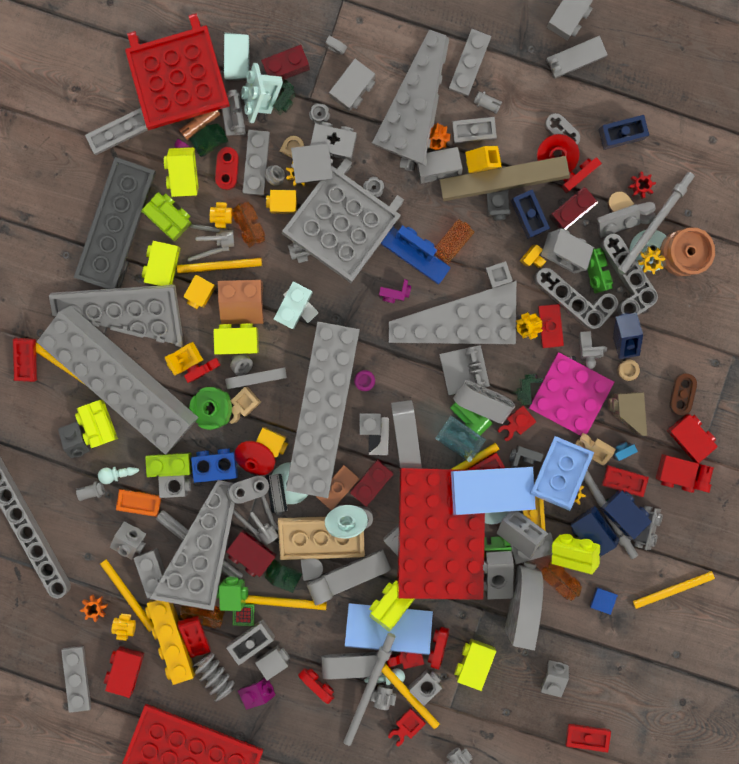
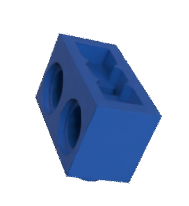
[191,448,238,483]

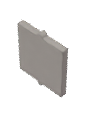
[291,143,333,184]

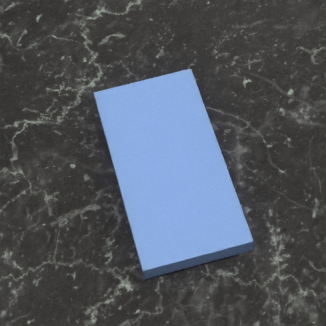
[451,467,536,515]
[345,603,433,655]

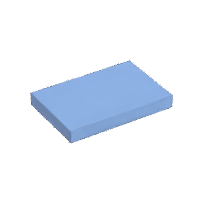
[530,436,594,511]

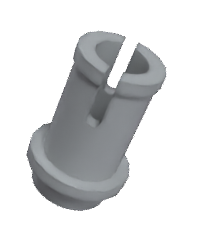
[473,91,502,114]
[76,481,105,501]

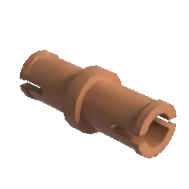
[179,110,220,141]

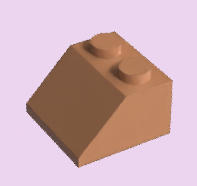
[218,280,264,324]

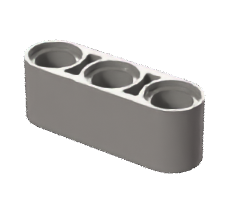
[453,380,515,424]
[321,652,383,679]

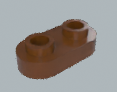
[669,373,697,415]

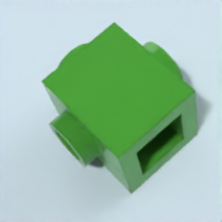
[216,577,248,611]

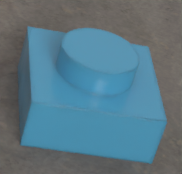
[613,442,638,461]

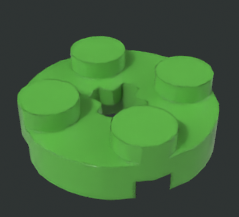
[189,387,232,430]

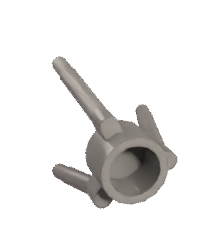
[187,224,234,261]
[233,496,279,545]

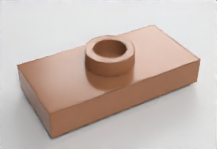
[316,465,360,510]

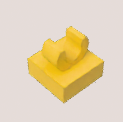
[520,244,546,268]

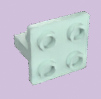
[241,63,283,123]

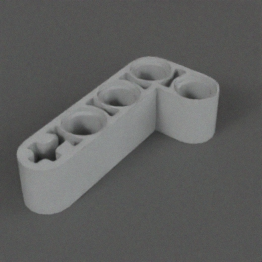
[600,234,658,315]
[534,268,618,329]
[391,400,422,469]
[306,549,391,605]

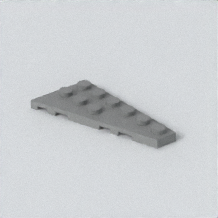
[372,30,449,166]
[389,281,517,344]
[49,285,184,347]
[149,480,235,611]

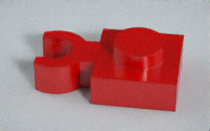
[184,358,221,383]
[497,405,536,441]
[388,707,426,747]

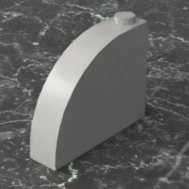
[504,562,543,651]

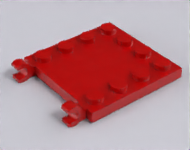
[125,13,230,130]

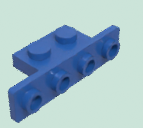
[381,225,450,284]

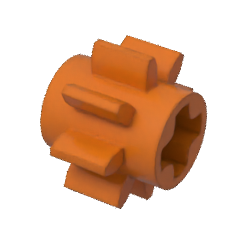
[429,123,450,151]
[80,594,108,622]

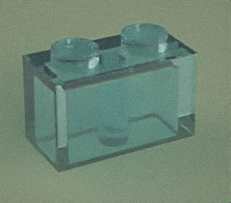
[435,416,486,462]

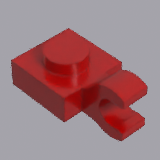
[387,652,424,669]

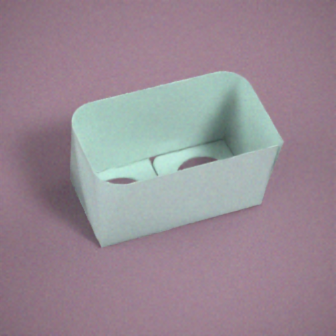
[224,32,249,80]

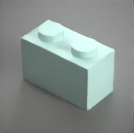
[274,281,313,330]

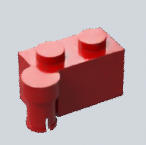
[656,454,714,493]

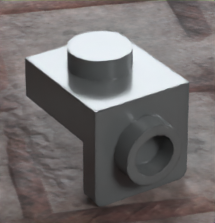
[58,422,90,458]

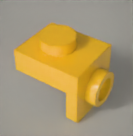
[165,342,203,375]

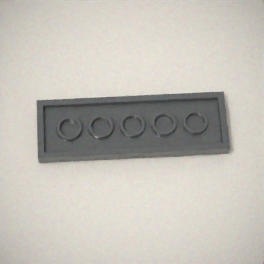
[74,157,156,289]

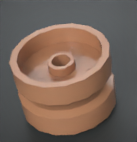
[660,228,715,276]

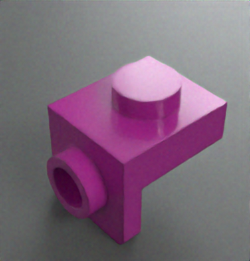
[379,279,411,304]
[238,677,276,710]

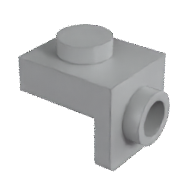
[541,660,569,698]

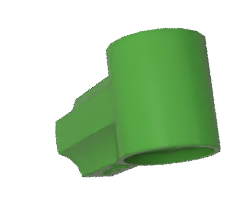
[450,402,493,438]

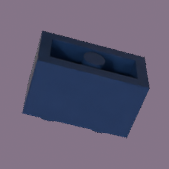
[598,115,649,150]
[511,189,550,240]
[613,313,643,360]
[600,491,652,540]
[571,506,620,557]

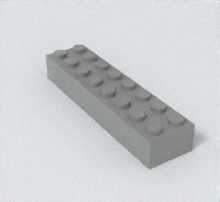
[37,306,199,455]
[286,322,360,498]

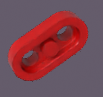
[215,147,239,190]
[428,626,450,670]
[298,668,335,704]

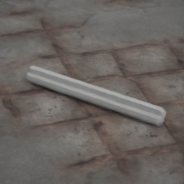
[156,510,243,579]

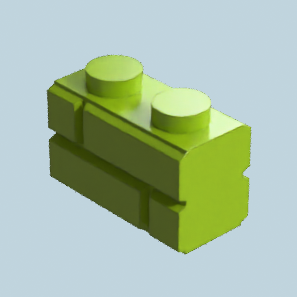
[142,192,192,242]
[146,452,193,477]

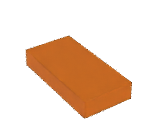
[116,489,161,517]

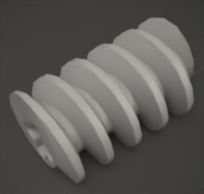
[193,653,235,702]

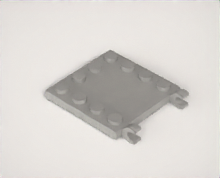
[282,158,404,283]

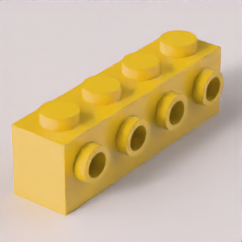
[145,599,196,685]

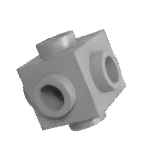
[110,521,146,560]

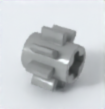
[288,242,311,263]
[370,685,397,710]
[446,747,473,764]

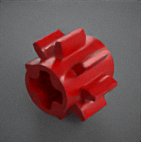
[628,172,656,199]

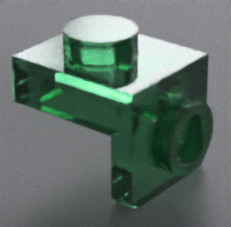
[272,79,296,115]
[190,123,228,157]
[516,374,543,405]
[265,559,302,593]

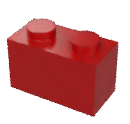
[666,414,718,463]
[104,646,145,698]

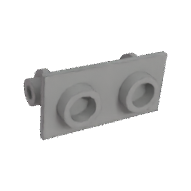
[221,90,246,136]
[633,505,663,550]

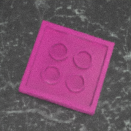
[528,352,615,436]

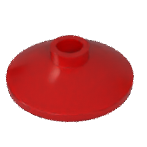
[537,134,580,173]
[235,441,276,475]

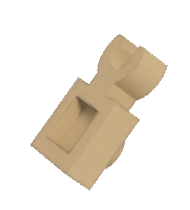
[230,387,261,424]
[575,433,616,466]

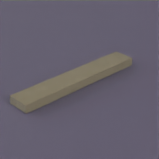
[440,156,570,202]

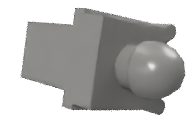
[579,331,607,369]

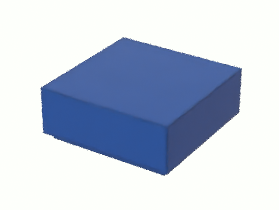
[590,587,618,615]

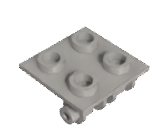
[439,345,490,395]

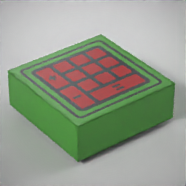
[233,603,255,626]

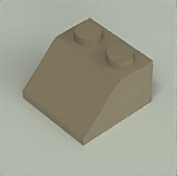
[608,392,647,436]

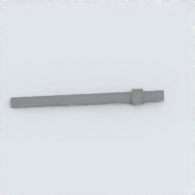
[617,172,695,275]
[583,470,638,559]
[343,633,396,746]

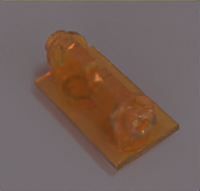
[233,202,266,248]
[435,219,475,264]
[541,559,582,601]
[180,605,225,629]

